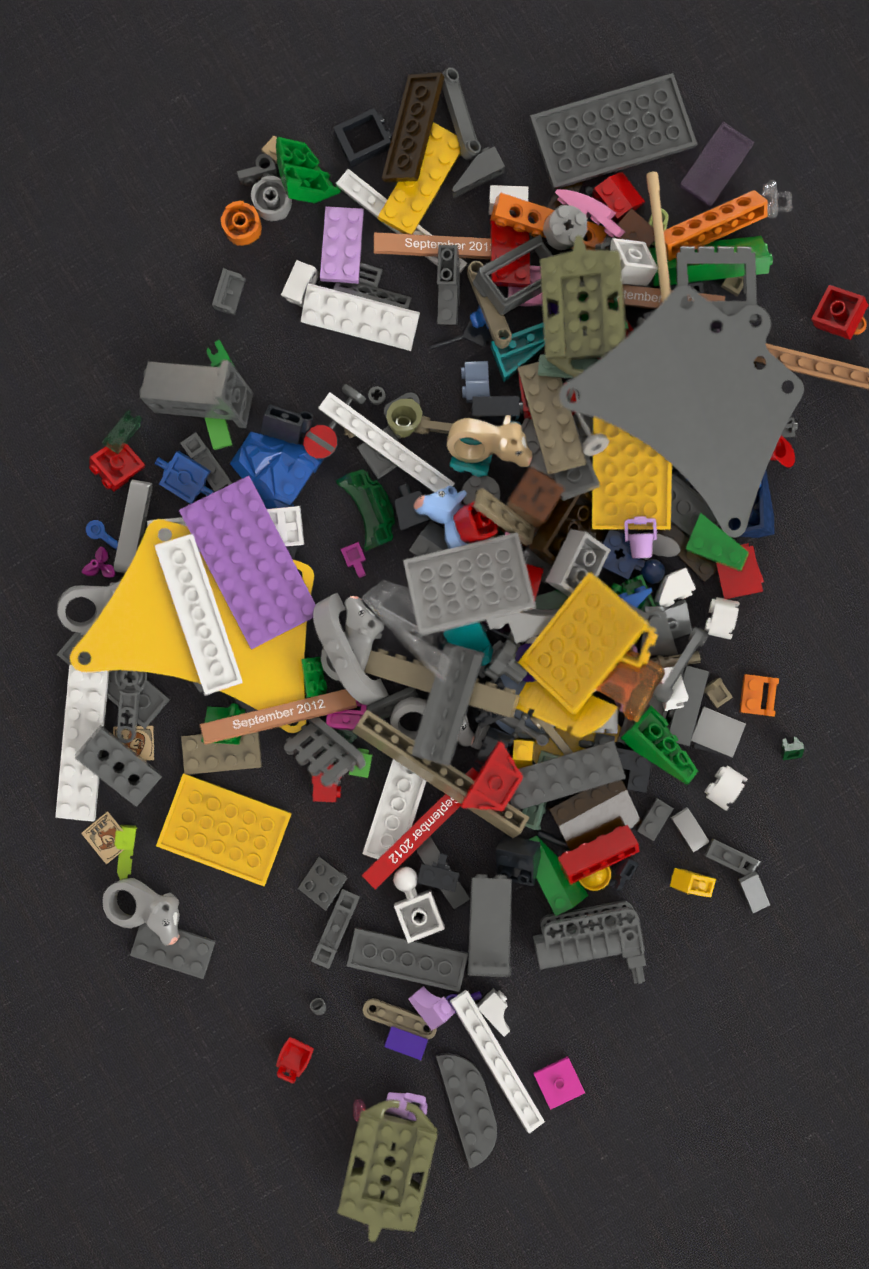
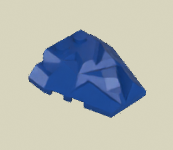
[230,432,325,509]

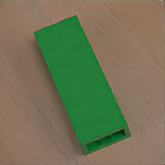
[649,236,773,286]

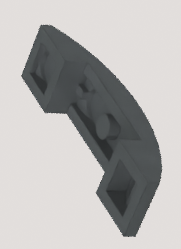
[180,432,233,492]
[416,836,470,909]
[311,889,360,969]

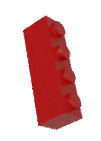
[558,825,639,885]

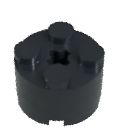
[475,727,515,766]

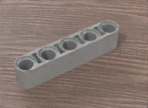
[114,479,152,573]

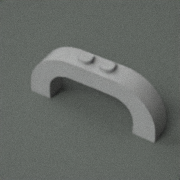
[313,593,389,705]

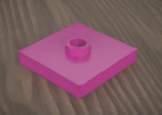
[534,1056,585,1110]

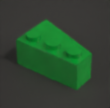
[686,513,749,572]

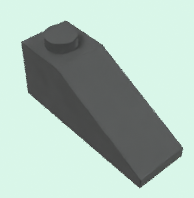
[452,146,505,198]

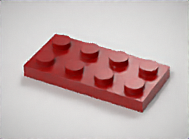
[490,214,530,288]

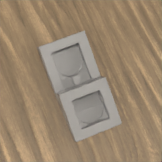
[671,807,709,852]

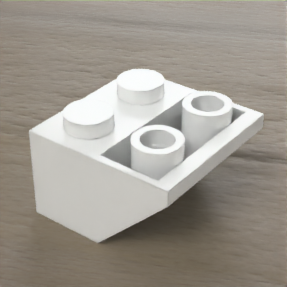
[654,568,696,608]

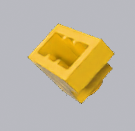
[513,738,534,769]
[670,868,716,897]

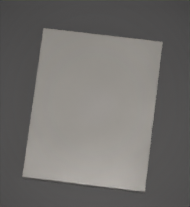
[691,707,746,757]

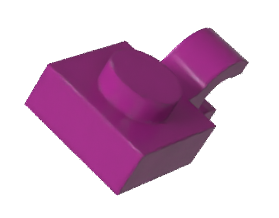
[341,542,366,578]

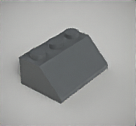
[409,521,449,557]

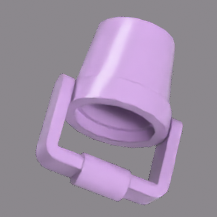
[625,516,657,558]
[385,1092,427,1121]

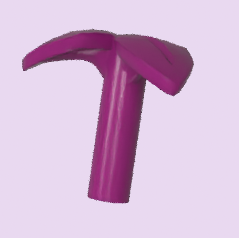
[82,546,115,578]

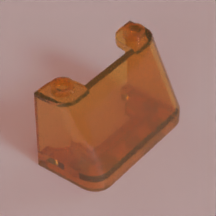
[596,649,665,723]

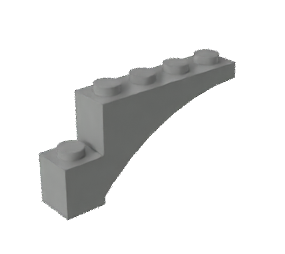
[486,608,560,643]

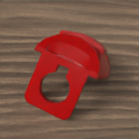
[276,1037,314,1083]

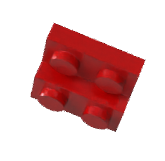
[89,437,145,491]

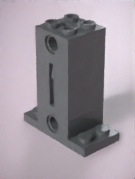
[139,360,253,428]
[467,874,511,977]

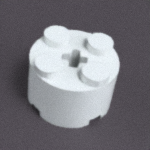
[704,597,739,640]
[704,765,747,811]

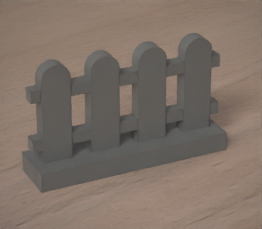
[284,717,366,787]

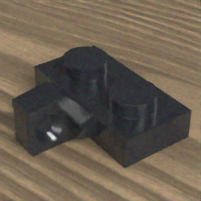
[417,853,459,892]

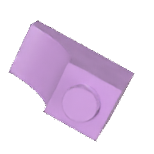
[408,986,455,1030]

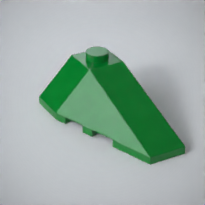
[621,706,698,784]
[528,835,588,916]

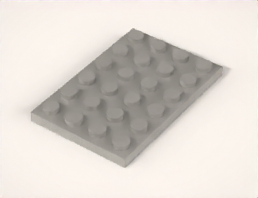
[403,532,536,636]

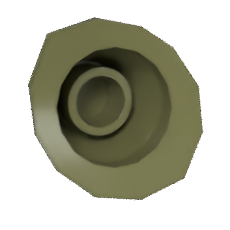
[386,399,423,438]

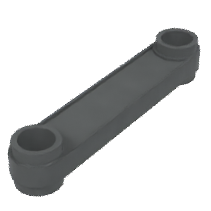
[442,68,481,160]
[652,626,709,704]

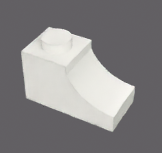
[477,988,510,1037]

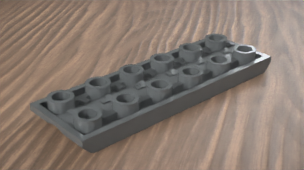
[412,643,484,767]

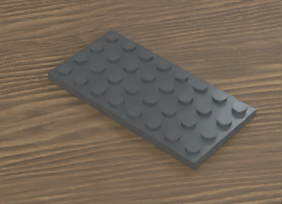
[529,73,697,190]

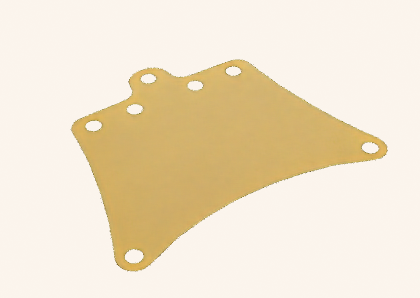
[70,519,314,733]

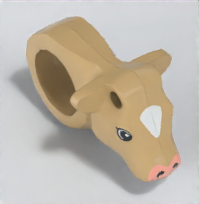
[447,415,533,467]

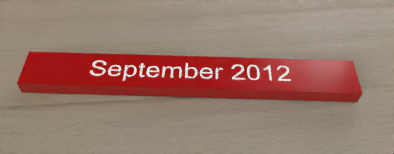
[362,767,479,889]

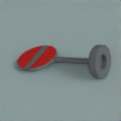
[304,384,366,459]

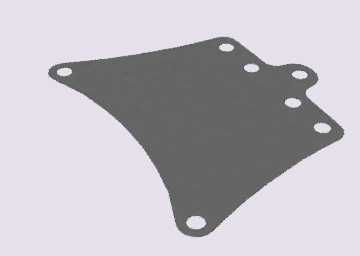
[559,285,804,537]

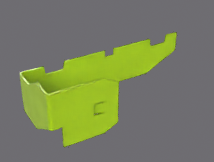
[115,824,137,880]

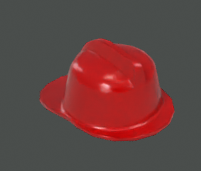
[770,435,795,467]

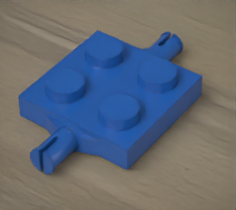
[155,451,214,504]

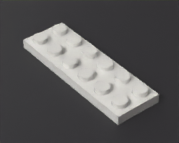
[300,284,420,351]
[363,759,426,859]

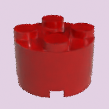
[453,501,499,543]

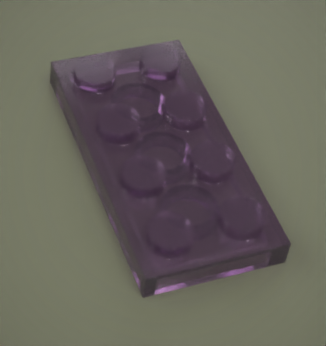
[680,122,754,207]

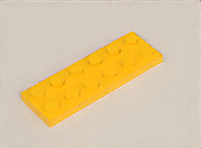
[378,122,461,234]

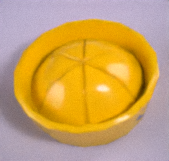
[579,866,611,891]

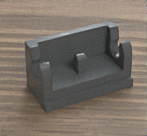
[212,268,246,315]

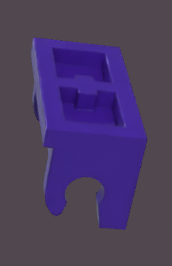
[384,1026,428,1060]

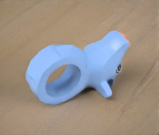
[414,485,491,549]

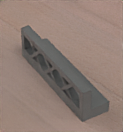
[333,282,412,309]

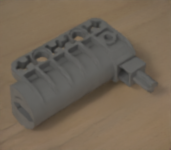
[533,900,646,984]

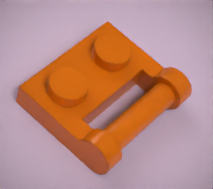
[739,674,779,717]

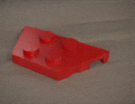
[459,741,524,811]

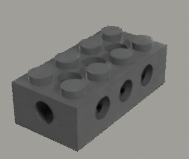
[75,725,162,807]

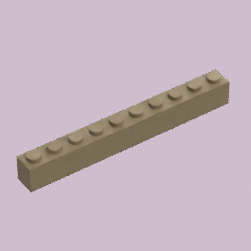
[352,710,529,838]

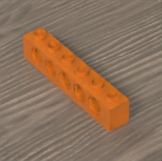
[664,190,768,261]
[490,193,607,250]

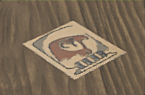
[113,726,154,760]
[81,811,123,864]

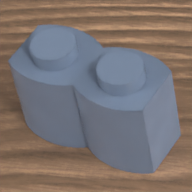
[461,361,489,403]

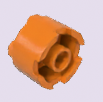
[221,201,262,246]

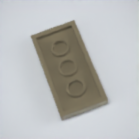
[181,731,262,774]

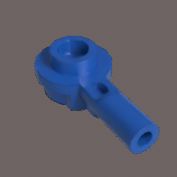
[86,520,118,550]

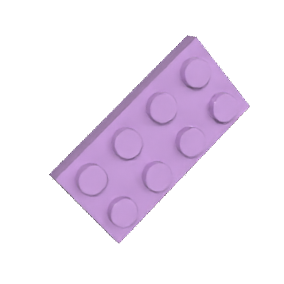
[320,207,364,284]

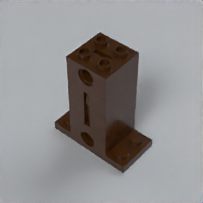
[497,467,565,547]

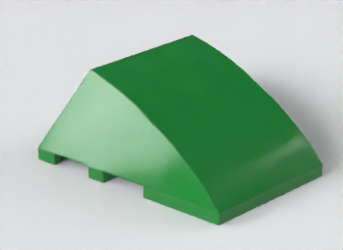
[276,137,342,203]

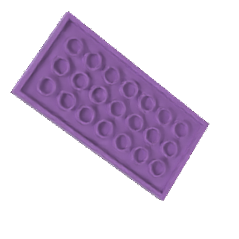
[179,476,316,649]

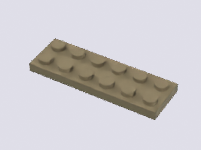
[518,362,586,475]

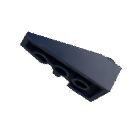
[729,471,775,538]

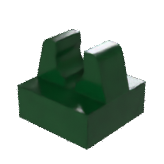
[781,737,804,760]

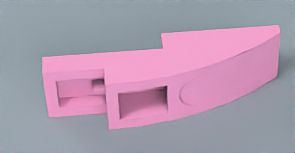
[555,189,625,238]

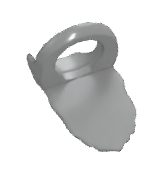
[643,532,681,560]

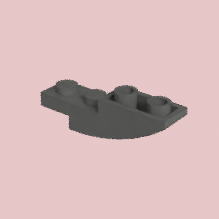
[437,245,460,325]

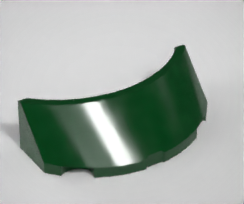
[336,469,395,552]

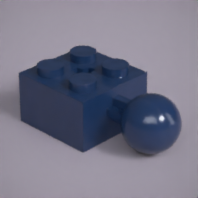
[602,529,665,584]

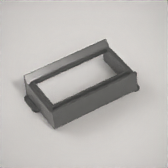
[473,234,553,316]

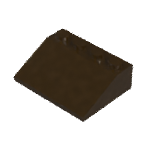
[528,492,609,566]
[547,780,642,851]

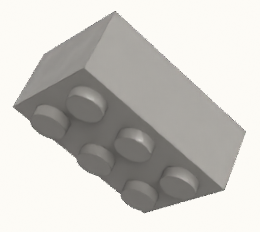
[546,529,610,597]

